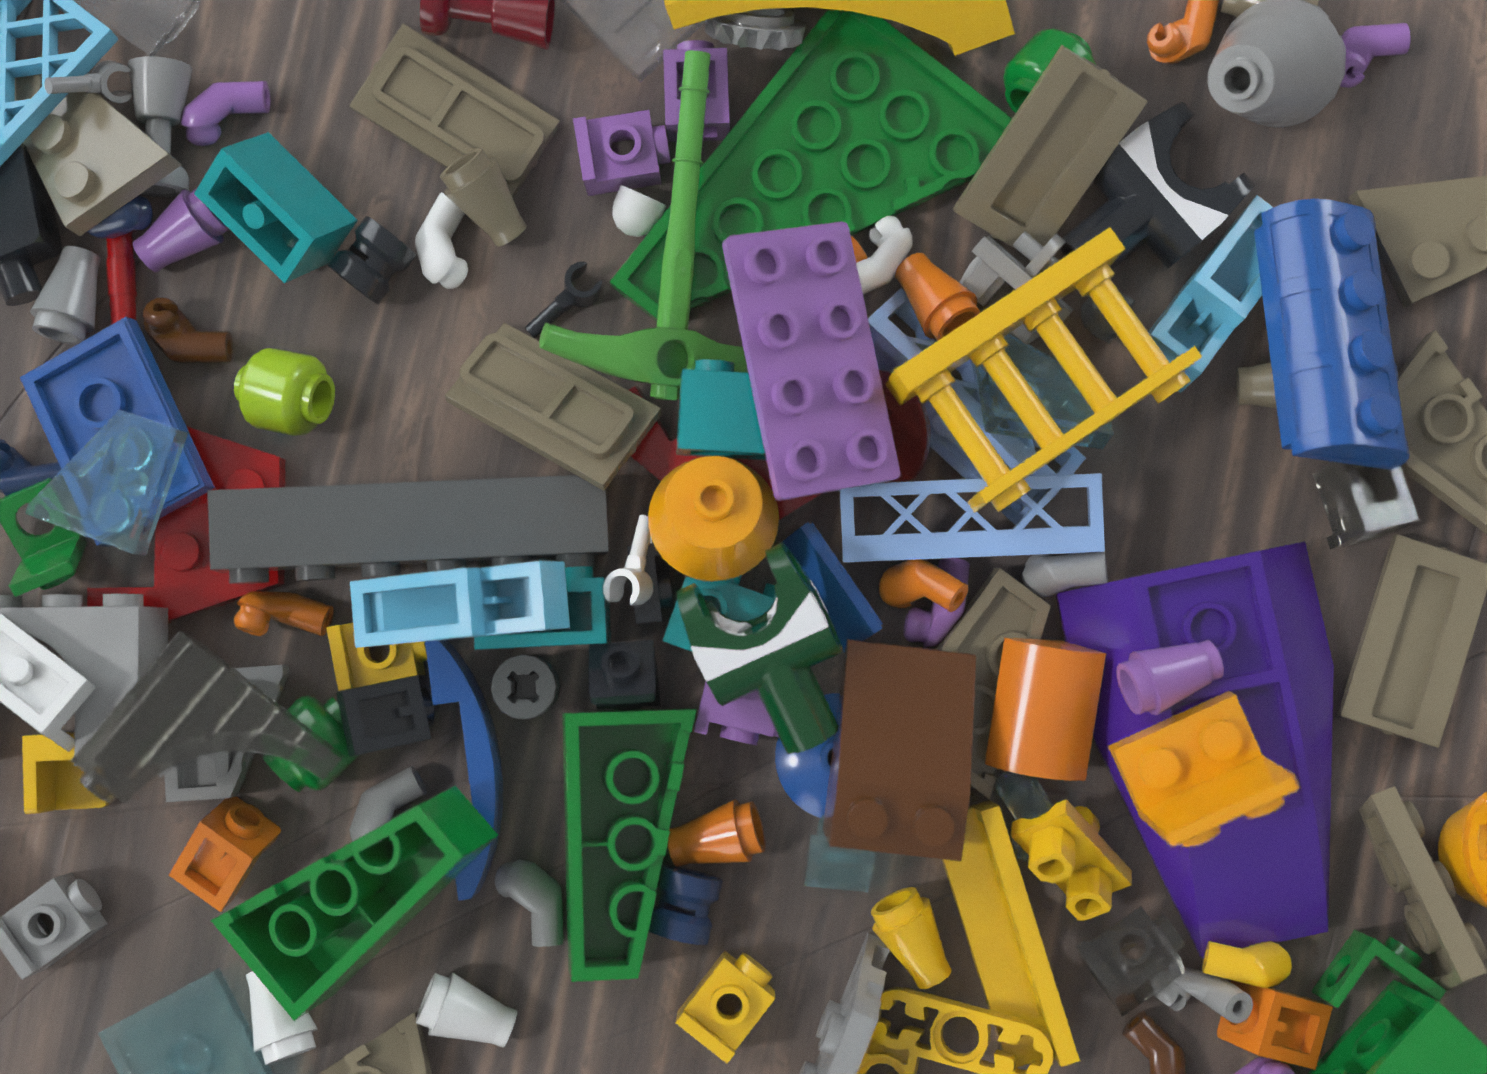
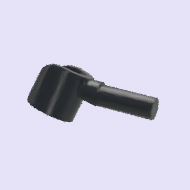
[525,262,602,338]

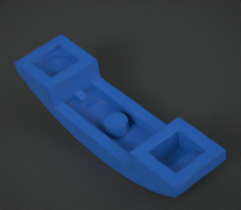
[425,640,503,901]

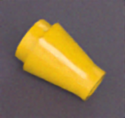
[871,887,952,989]

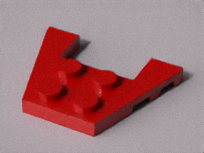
[87,426,285,624]

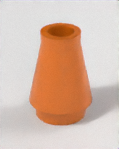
[895,253,981,341]
[667,799,766,867]

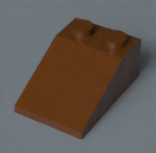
[823,639,976,861]

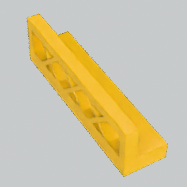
[942,800,1080,1067]

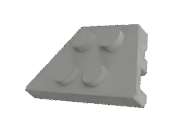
[799,932,890,1074]

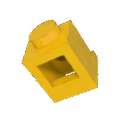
[326,623,427,691]
[675,950,775,1064]

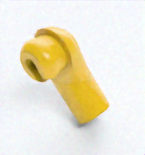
[1202,941,1292,988]

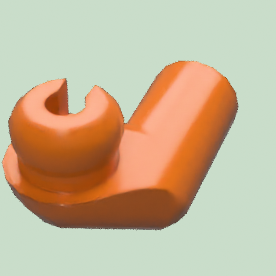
[1147,0,1220,64]
[879,559,968,612]
[234,591,334,636]

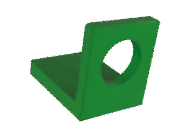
[0,478,88,597]
[1311,929,1447,1008]

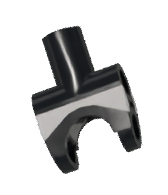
[1061,102,1255,270]

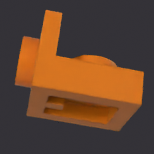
[169,796,281,912]
[1217,980,1333,1070]

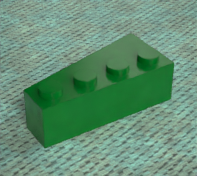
[562,708,697,982]
[210,785,498,1021]

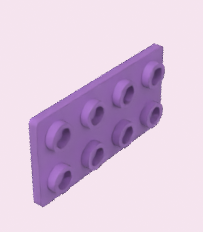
[722,222,900,501]

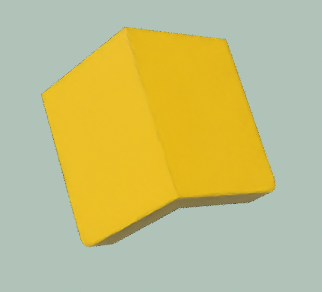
[22,732,111,814]

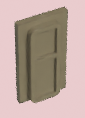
[349,24,561,198]
[953,45,1148,249]
[445,322,662,491]
[1337,534,1487,748]

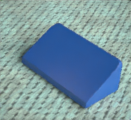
[780,522,883,652]

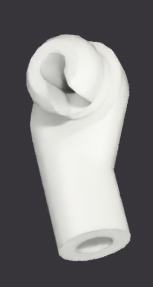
[415,193,468,289]
[856,216,912,294]

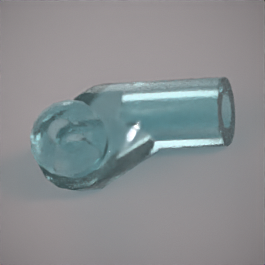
[996,771,1054,861]

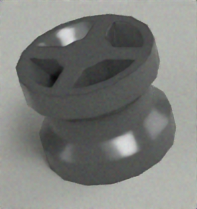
[491,655,561,720]

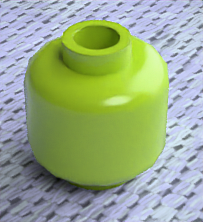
[234,348,335,436]

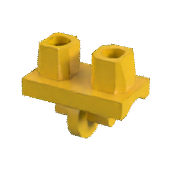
[1011,799,1132,921]

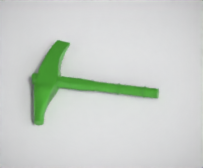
[539,50,749,401]

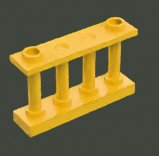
[885,227,1202,513]

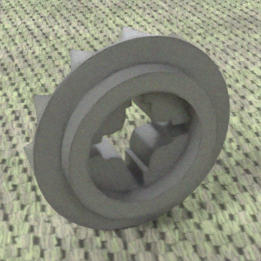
[705,8,806,51]

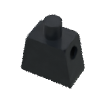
[0,143,62,306]

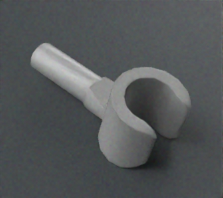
[44,60,132,103]

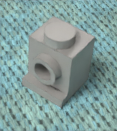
[0,872,108,980]

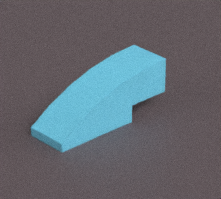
[1148,195,1273,393]
[350,561,570,648]

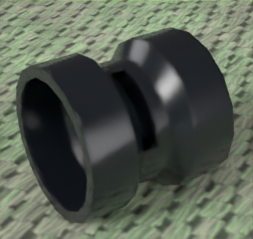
[327,216,417,305]

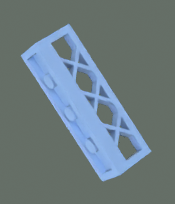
[868,288,1086,525]
[840,473,1105,563]

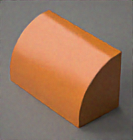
[985,637,1106,781]

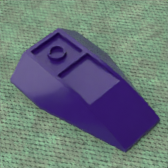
[1055,541,1334,958]

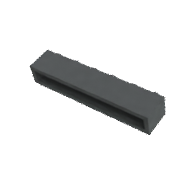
[208,475,609,584]

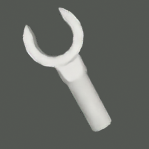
[603,515,653,606]

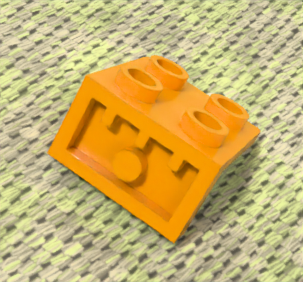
[1108,691,1300,847]

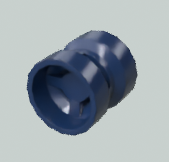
[649,865,723,945]

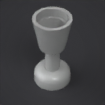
[128,56,193,197]

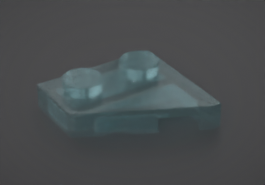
[975,334,1114,450]
[25,410,188,555]

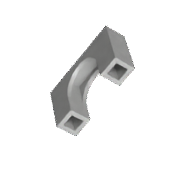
[0,594,168,766]

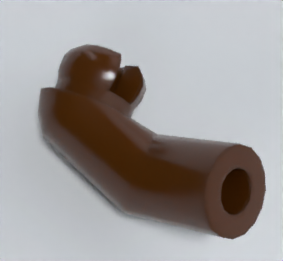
[1122,1011,1186,1074]

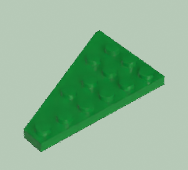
[609,9,1012,322]

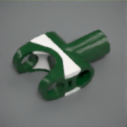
[677,543,843,754]

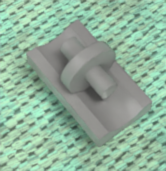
[959,231,1074,345]

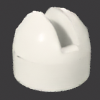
[612,185,667,237]

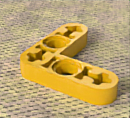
[857,987,1055,1074]

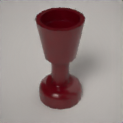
[420,0,556,50]

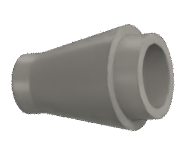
[30,246,101,345]

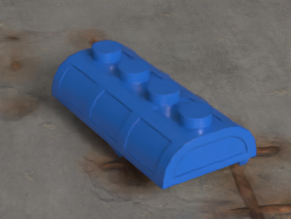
[1254,198,1410,470]

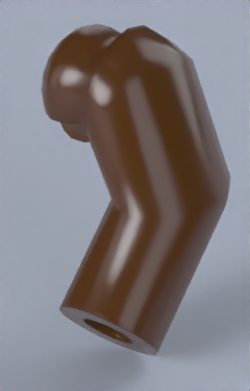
[143,297,233,363]

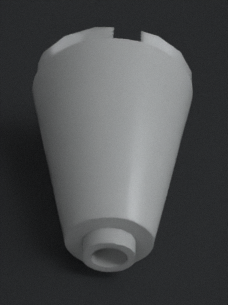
[1208,0,1346,127]

